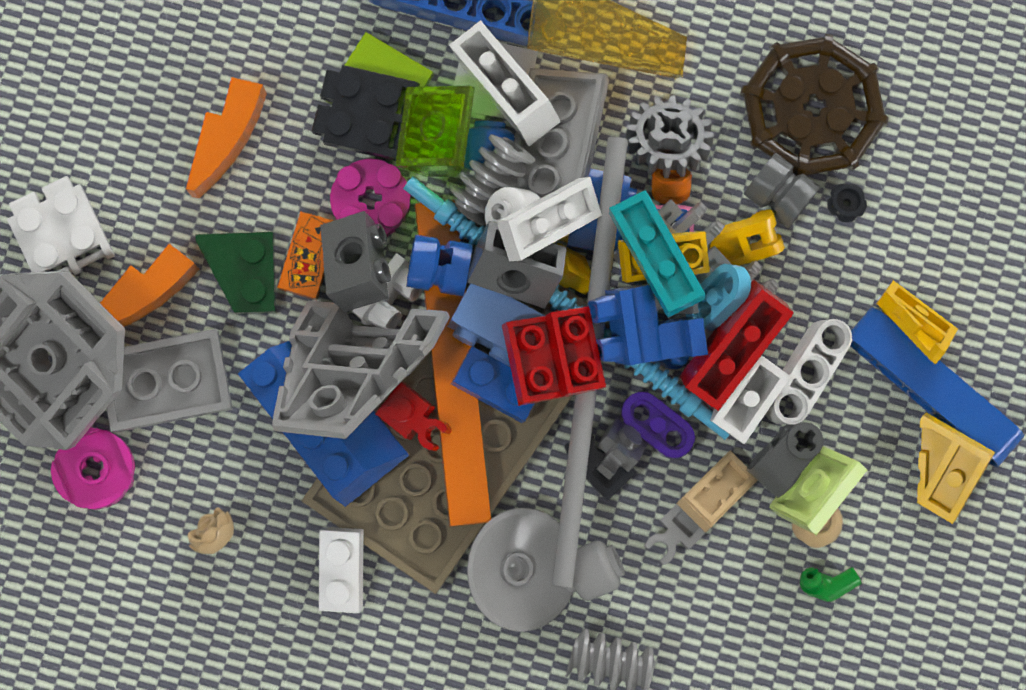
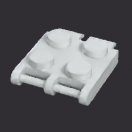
[7,176,115,275]

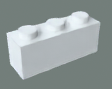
[449,20,561,146]

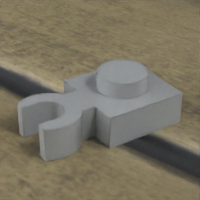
[644,504,705,565]

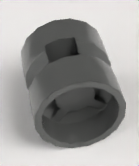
[744,153,821,229]

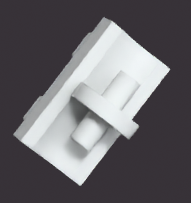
[352,253,424,329]

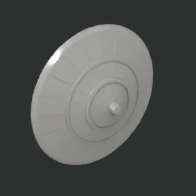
[467,508,573,632]

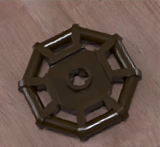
[740,33,889,176]

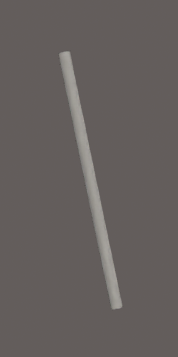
[552,137,628,588]

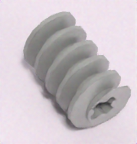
[450,134,535,226]
[565,628,656,690]

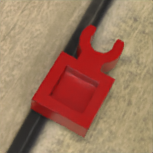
[376,382,452,451]

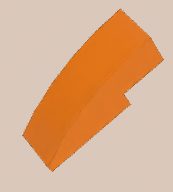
[186,77,267,198]
[100,243,200,327]

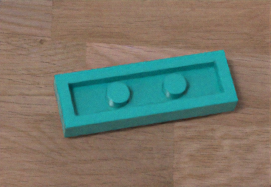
[609,190,706,318]

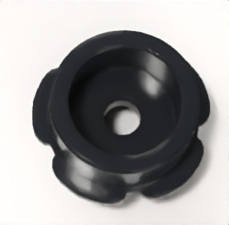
[827,184,867,223]

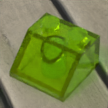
[395,85,475,177]

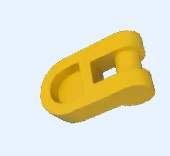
[709,210,785,266]

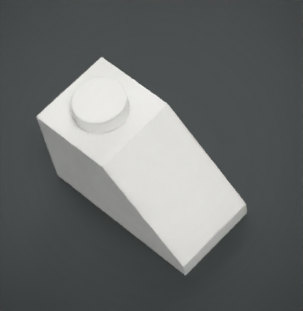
[710,355,791,444]

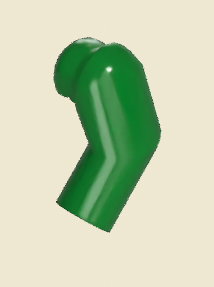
[800,567,862,602]

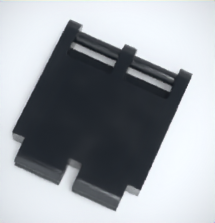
[311,65,420,162]

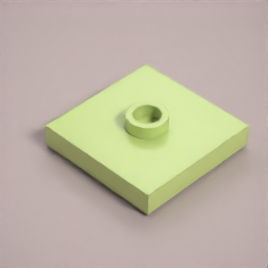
[769,446,867,535]

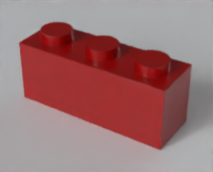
[679,279,794,411]

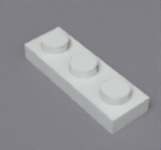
[497,177,602,261]

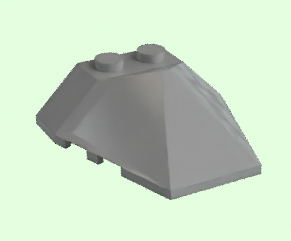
[271,300,450,439]

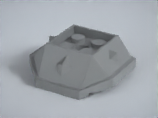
[0,271,125,450]

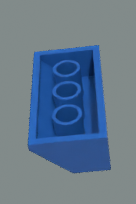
[238,341,409,507]

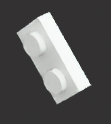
[319,527,364,613]

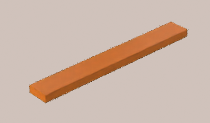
[415,200,491,527]

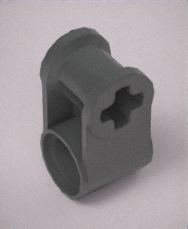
[747,422,824,498]

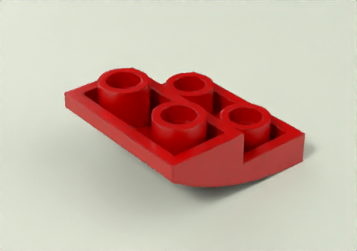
[502,306,606,406]

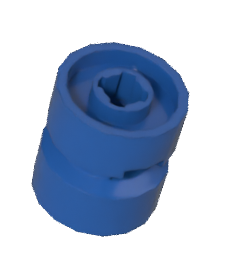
[406,234,472,297]

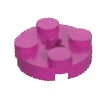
[330,159,411,237]
[51,427,135,510]

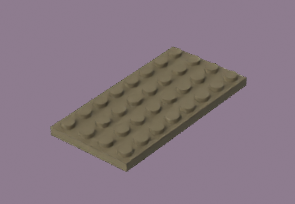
[301,261,610,594]

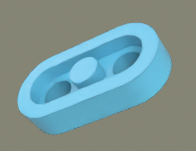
[686,264,751,331]

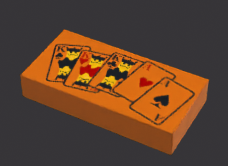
[277,211,333,301]

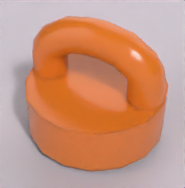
[651,168,692,204]

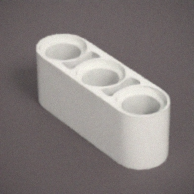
[765,319,852,425]

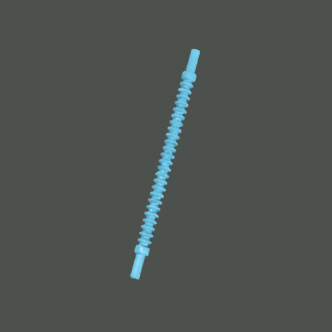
[403,176,730,440]

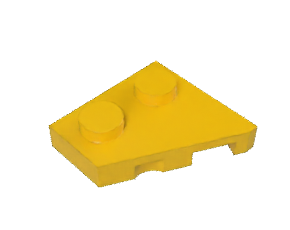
[917,412,995,524]

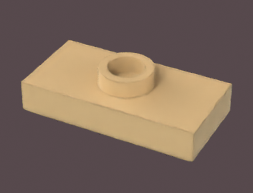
[676,450,758,533]

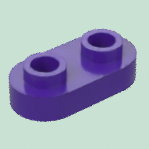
[621,392,695,459]

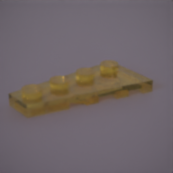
[527,0,687,79]

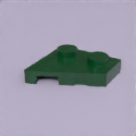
[195,232,276,315]

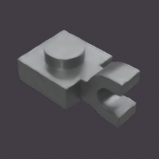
[597,418,648,480]

